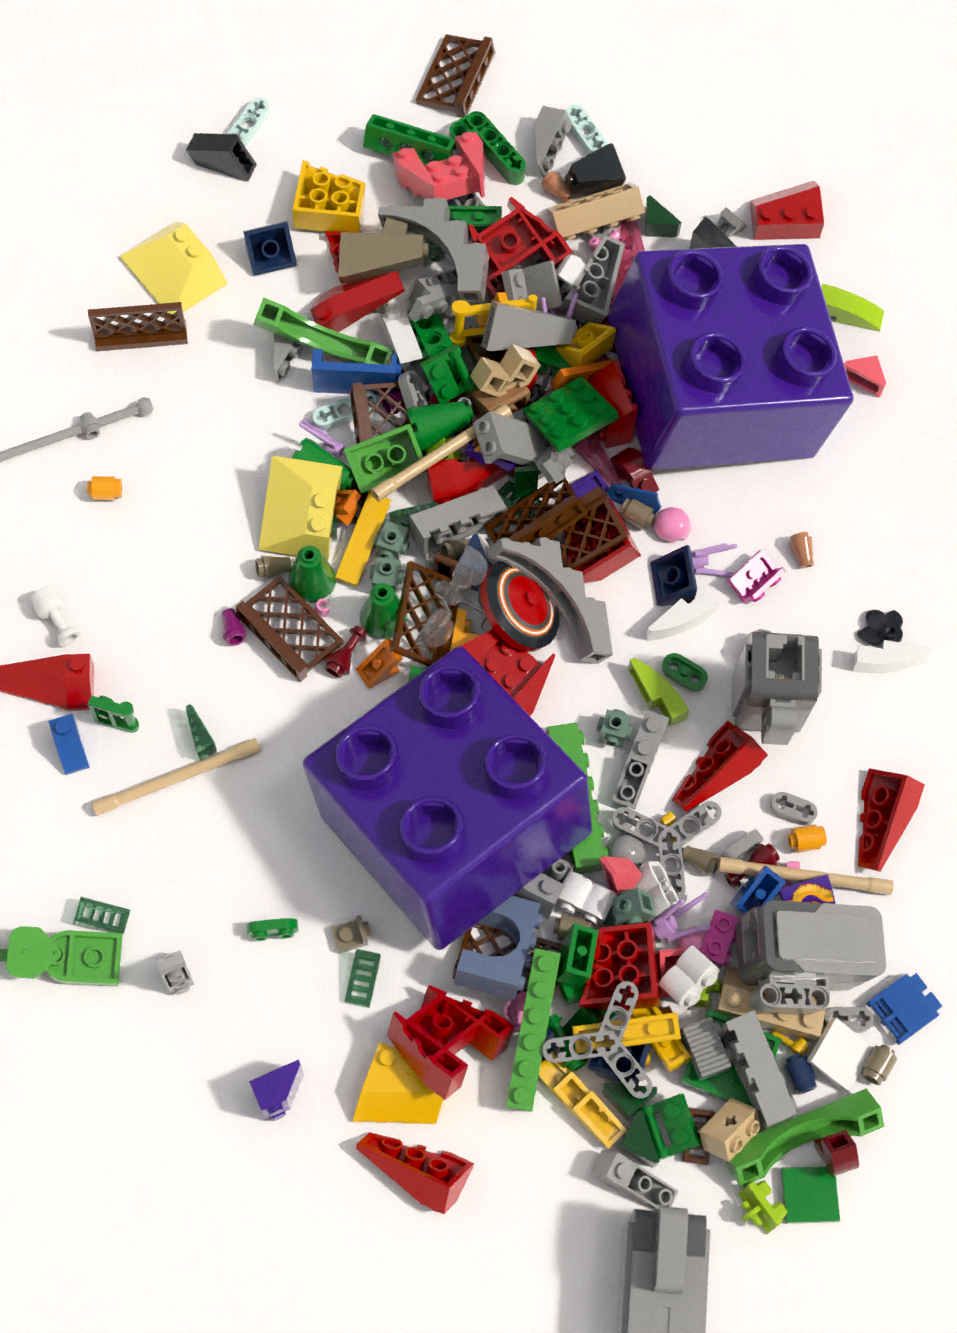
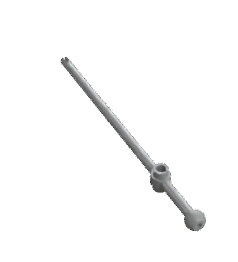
[0,397,154,461]

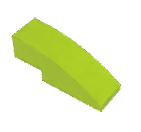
[821,283,884,332]
[628,658,690,727]

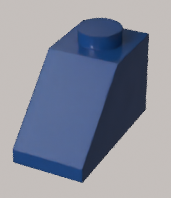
[48,714,90,775]
[729,865,786,914]

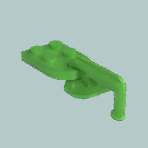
[0,926,123,986]

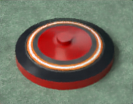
[480,561,559,652]

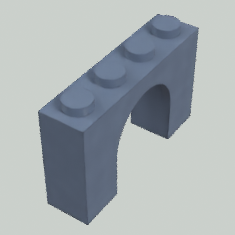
[454,896,543,1001]

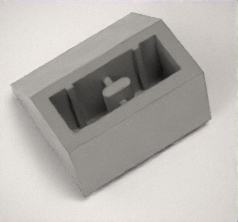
[512,858,575,919]

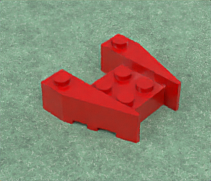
[468,197,573,301]
[461,629,556,716]
[387,985,515,1100]

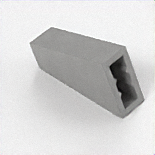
[481,301,577,351]

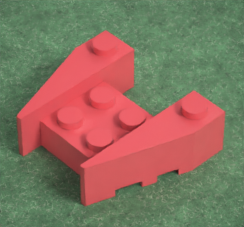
[392,132,485,200]

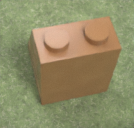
[462,386,531,417]

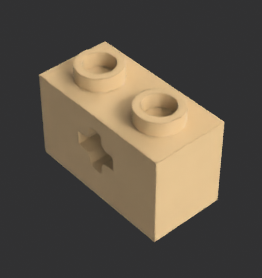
[699,1098,761,1162]

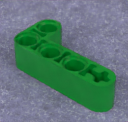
[449,111,526,185]

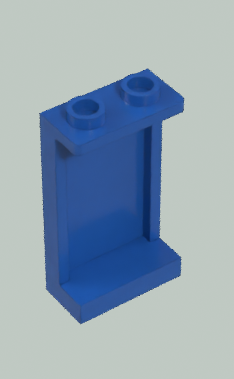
[311,349,402,396]

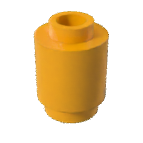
[87,476,122,500]
[787,824,827,853]

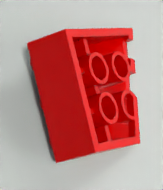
[750,180,824,240]
[588,361,638,448]
[564,499,642,583]
[579,922,661,1011]

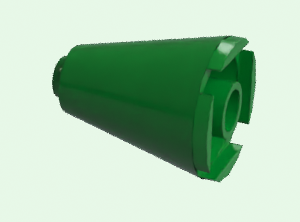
[407,401,474,452]
[292,438,356,490]
[288,546,336,603]
[359,583,408,640]

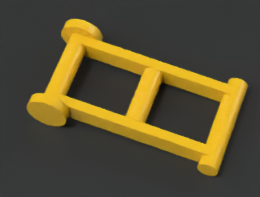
[450,294,538,347]

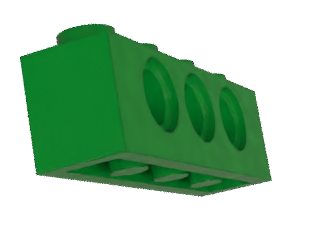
[363,114,456,165]
[407,310,462,382]

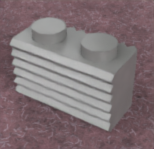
[680,1017,733,1081]

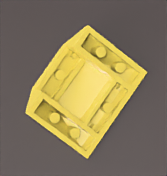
[120,221,227,314]
[258,455,343,561]

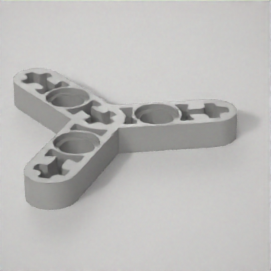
[612,801,722,900]
[543,981,652,1098]

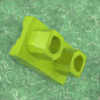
[738,1180,788,1234]

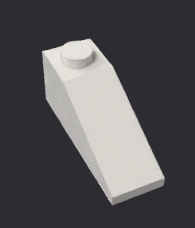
[381,309,423,364]

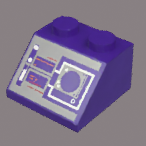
[249,1059,304,1121]

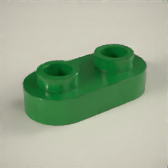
[662,653,708,692]
[247,918,299,941]

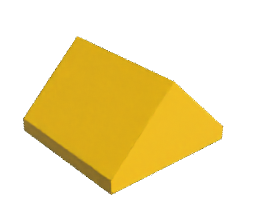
[555,322,616,367]

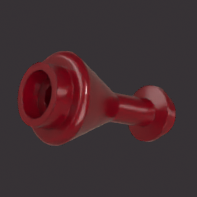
[324,626,367,678]
[725,843,780,888]

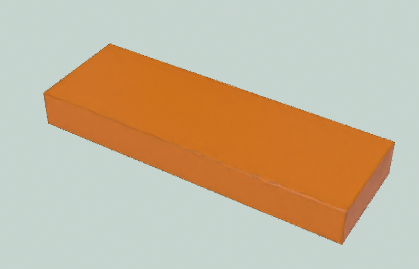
[550,359,614,390]

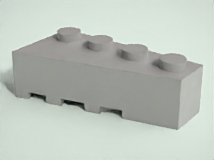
[555,235,625,324]
[410,485,507,559]
[721,1010,797,1131]

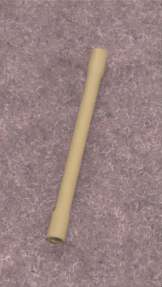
[371,404,512,502]
[91,738,261,816]
[717,857,894,895]

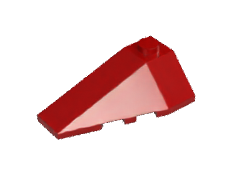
[310,271,405,332]
[427,457,518,507]
[0,653,94,711]
[672,720,768,812]
[858,768,925,872]
[356,1132,474,1215]

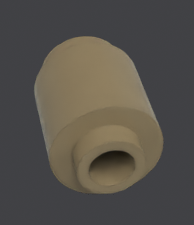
[619,498,656,530]
[553,914,591,940]
[861,1044,897,1086]

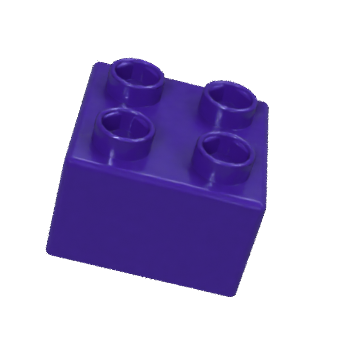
[608,244,854,469]
[303,646,592,950]

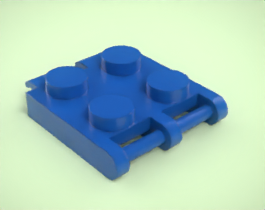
[866,973,942,1046]

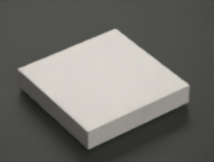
[807,1017,873,1092]

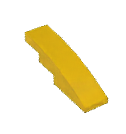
[538,1052,628,1149]

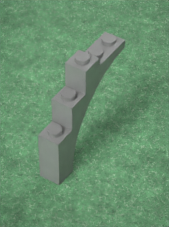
[378,197,489,304]
[487,537,613,664]

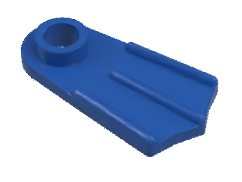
[607,484,662,515]

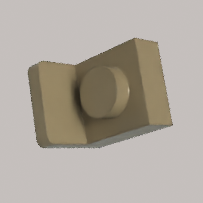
[331,915,371,954]

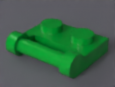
[420,345,477,404]
[88,695,140,733]
[639,1094,702,1161]

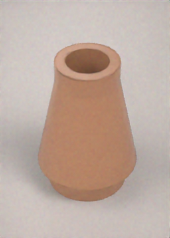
[541,170,572,203]
[789,532,814,569]

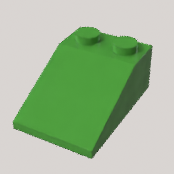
[344,424,427,494]

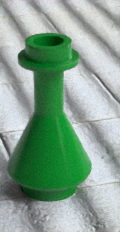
[548,1014,589,1072]

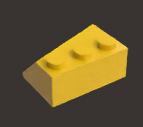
[292,160,366,233]
[352,1042,445,1125]

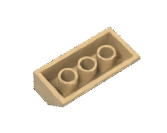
[546,182,645,241]
[715,966,826,1043]

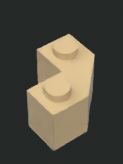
[470,344,541,397]

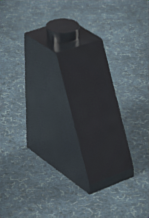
[186,133,257,181]
[565,143,626,196]
[689,217,737,249]

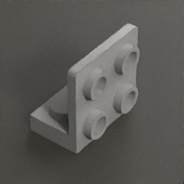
[501,261,562,311]

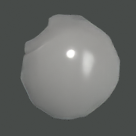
[606,834,646,868]

